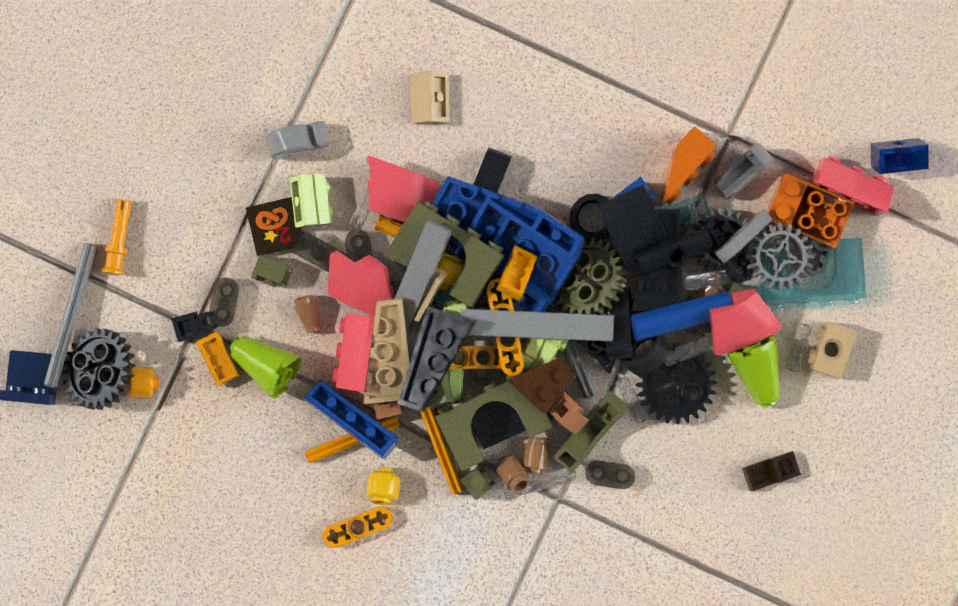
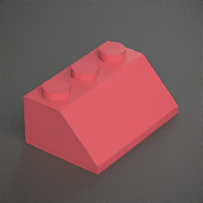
[811,156,894,216]
[332,313,375,392]

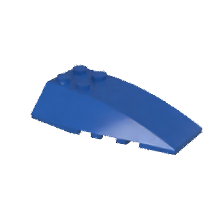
[433,176,585,312]

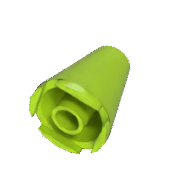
[727,335,780,407]
[230,336,302,399]

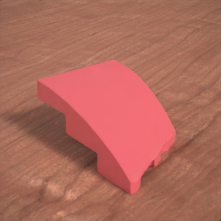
[366,156,440,222]
[328,250,395,315]
[710,288,781,356]

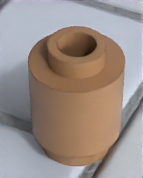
[522,437,550,475]
[495,455,530,493]

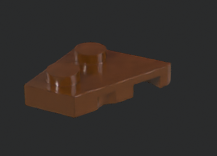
[508,358,577,414]

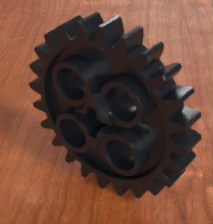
[62,328,136,410]
[635,343,717,425]

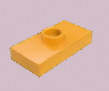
[496,245,538,300]
[196,331,241,387]

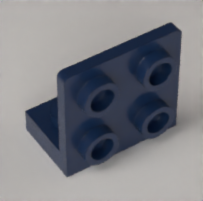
[0,350,57,405]

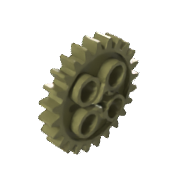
[555,238,627,315]

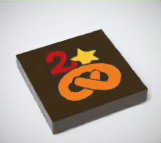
[246,197,306,257]

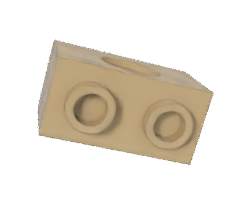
[807,322,858,379]

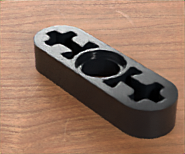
[703,214,753,284]

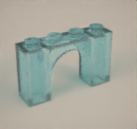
[760,238,866,310]

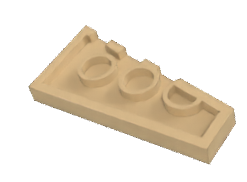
[364,297,410,404]

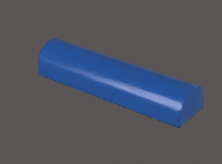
[631,291,733,341]
[304,379,398,459]

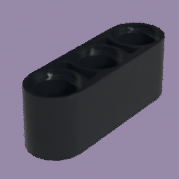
[473,147,512,193]
[604,287,635,360]

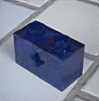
[870,138,929,174]

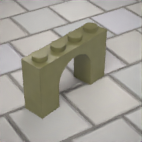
[385,201,506,308]
[435,373,553,472]

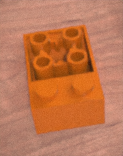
[659,126,717,207]
[766,173,855,249]

